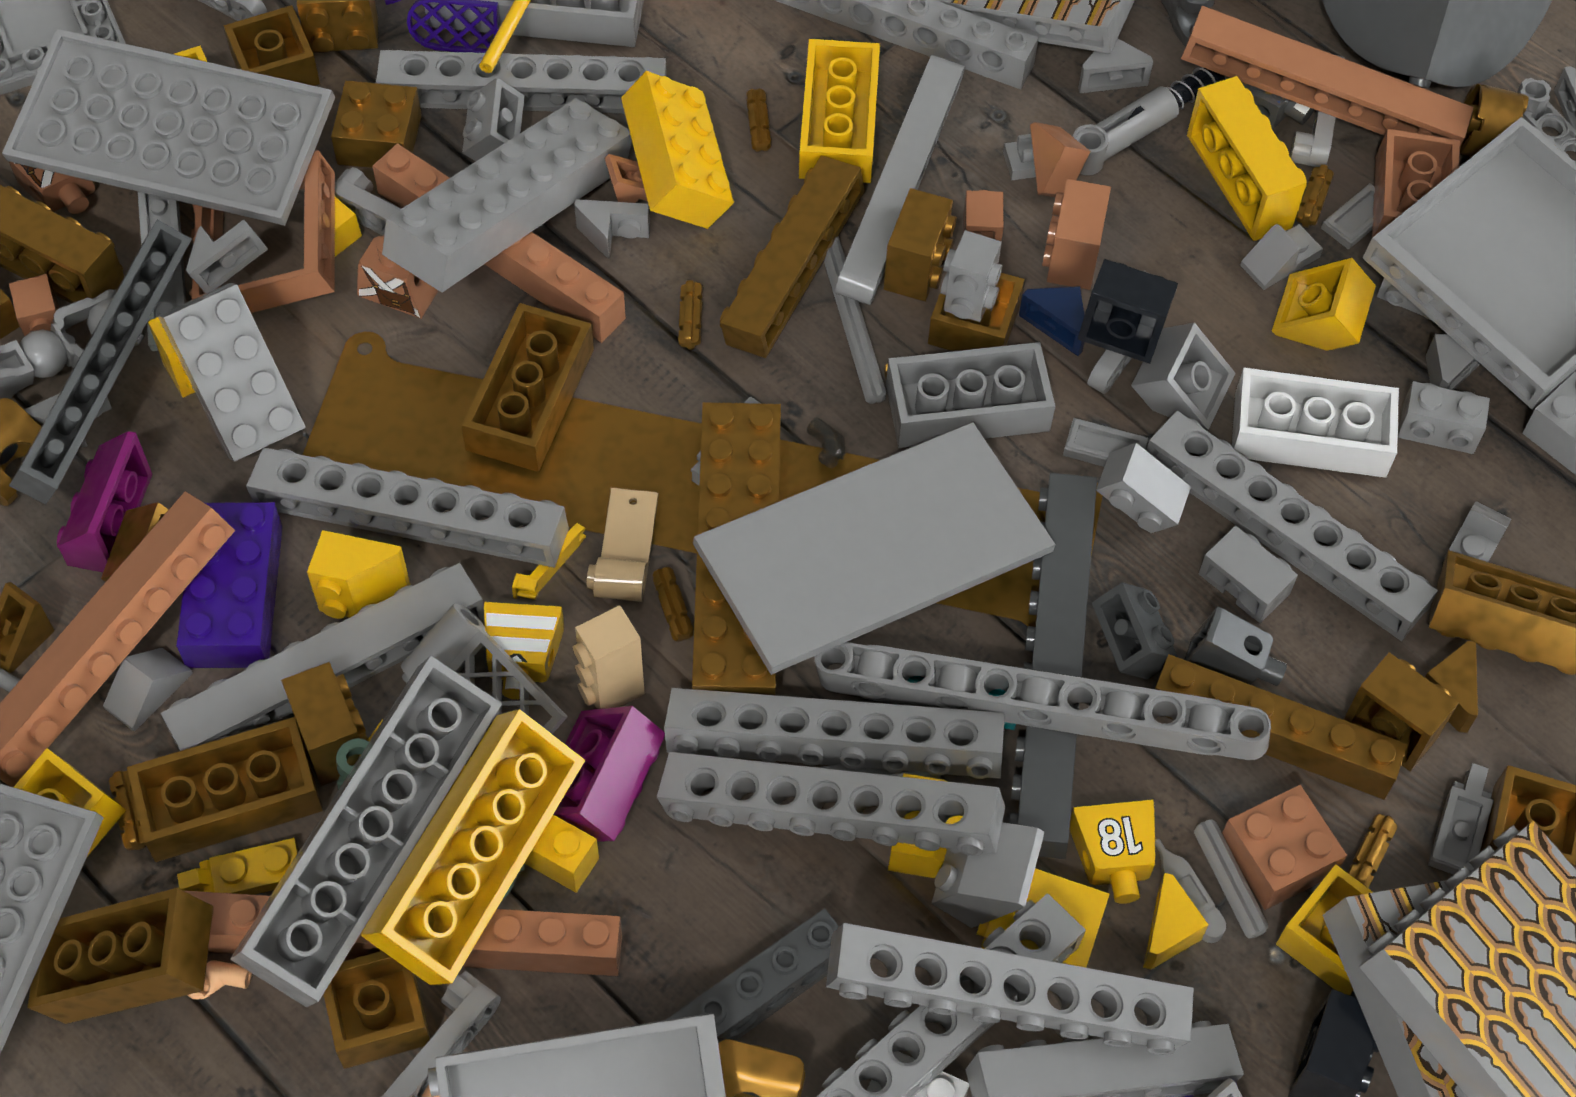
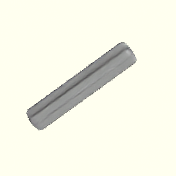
[1194,819,1268,939]

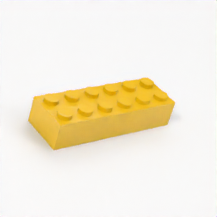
[360,709,585,985]

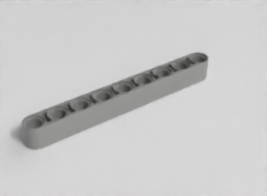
[835,55,965,305]

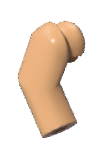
[187,960,252,1000]

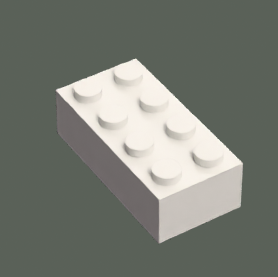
[1232,368,1399,478]

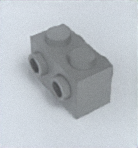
[462,78,524,161]
[940,230,1003,322]
[1398,381,1490,454]

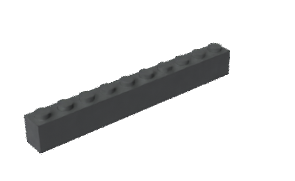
[1009,473,1097,860]

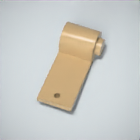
[587,488,659,602]

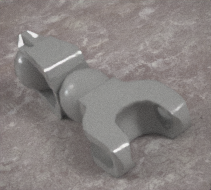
[0,289,144,399]

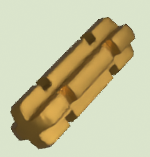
[746,88,771,152]
[1296,164,1334,228]
[678,280,703,350]
[652,567,693,642]
[109,771,146,850]
[1347,814,1397,888]

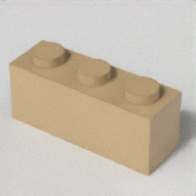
[573,605,645,709]

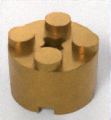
[1459,84,1529,157]

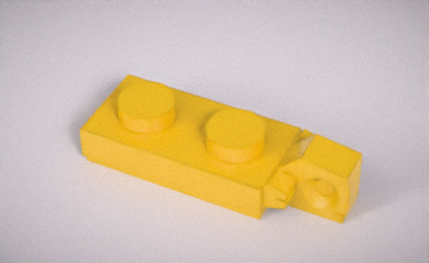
[177,838,298,895]

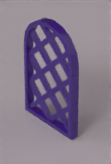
[407,0,499,53]

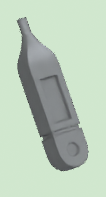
[1155,839,1226,943]

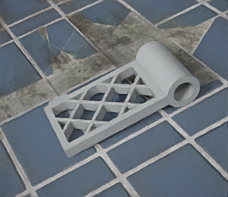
[401,603,568,745]

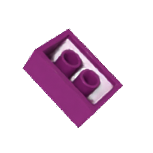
[57,431,153,573]
[553,706,665,842]

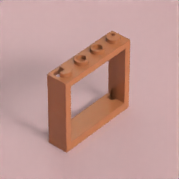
[189,150,335,313]

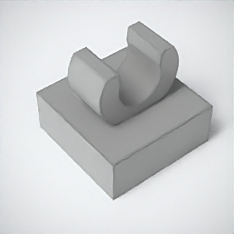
[1003,134,1036,181]

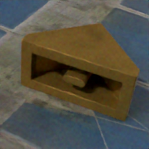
[0,582,55,673]
[1425,641,1478,733]

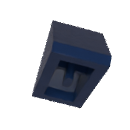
[1019,286,1085,356]

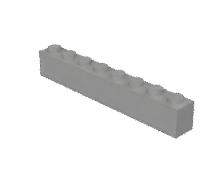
[161,562,484,751]

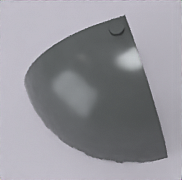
[1323,0,1552,89]

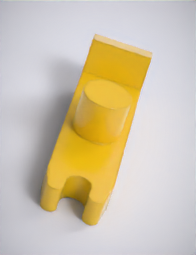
[512,523,586,600]

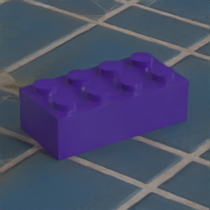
[176,502,283,668]

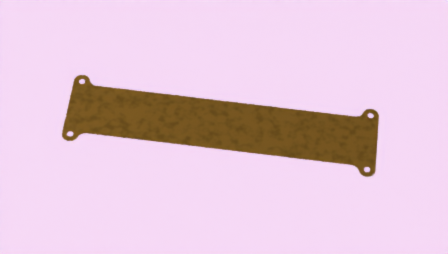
[297,332,1103,627]

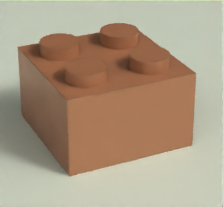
[1042,179,1111,290]
[1222,785,1347,910]

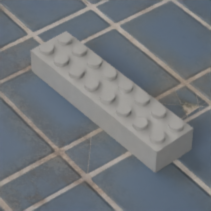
[382,98,632,293]
[230,656,502,1007]

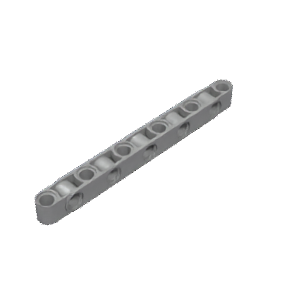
[814,642,1271,760]

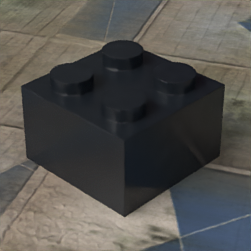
[1077,259,1178,364]
[1288,989,1379,1097]

